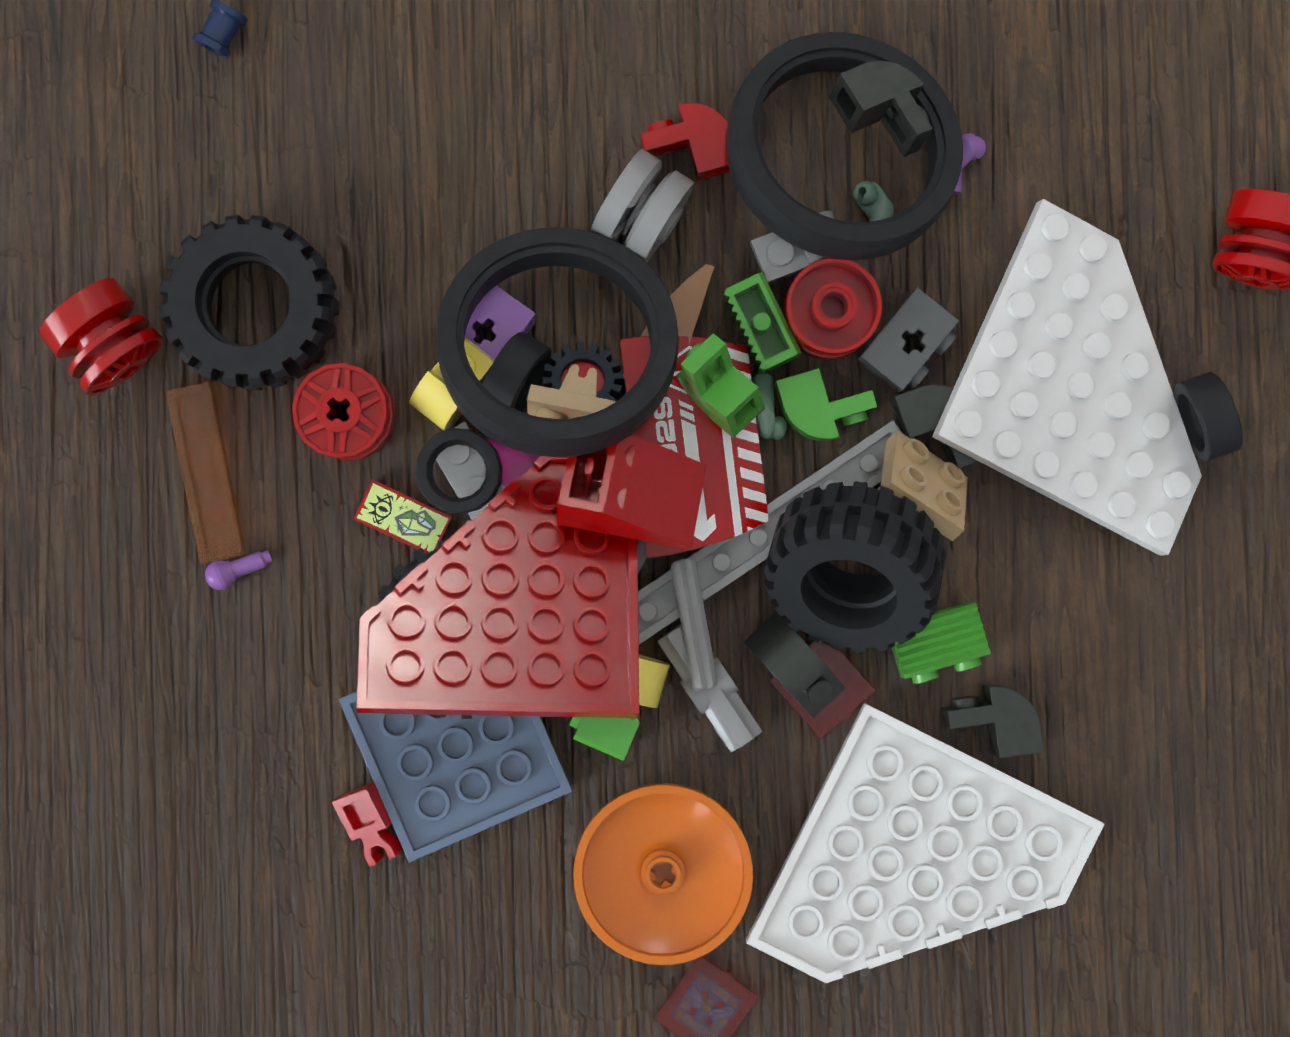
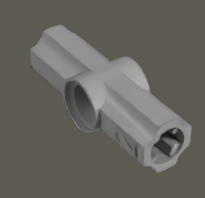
[657,625,763,752]

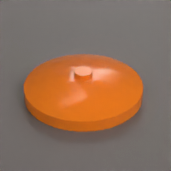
[573,783,753,965]

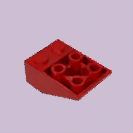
[557,434,707,550]

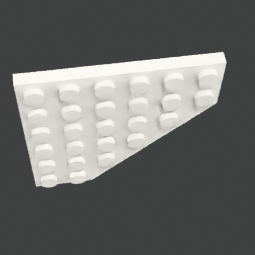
[932,199,1202,556]
[746,703,1104,983]

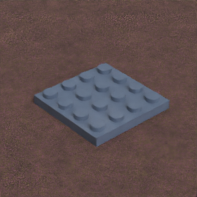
[338,691,573,863]

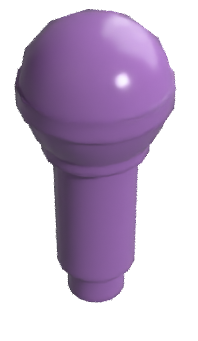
[205,550,273,590]

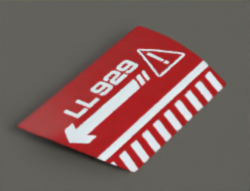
[620,336,769,558]

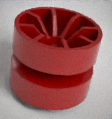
[782,258,882,360]

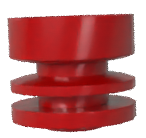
[1212,189,1290,291]
[39,277,163,396]
[292,363,397,461]

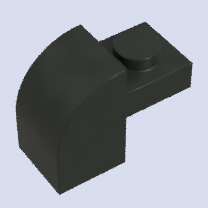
[829,61,933,157]
[890,385,975,468]
[743,612,846,718]
[941,684,1044,758]

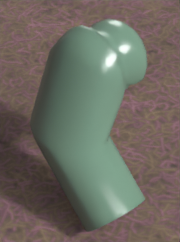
[853,181,894,222]
[752,374,787,441]

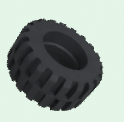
[159,215,339,390]
[764,481,946,652]

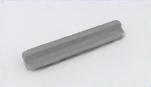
[671,558,718,691]

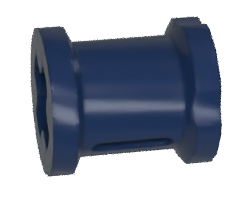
[192,0,248,59]

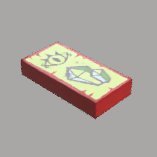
[353,479,453,554]

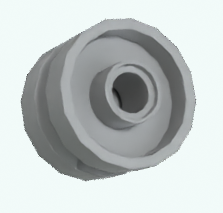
[590,149,695,263]

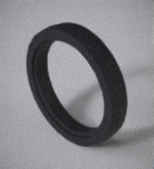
[726,32,963,260]
[436,227,679,457]

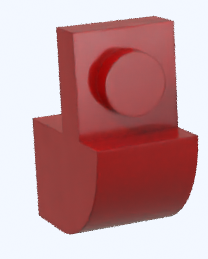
[641,103,730,181]

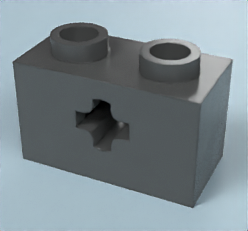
[857,287,959,394]

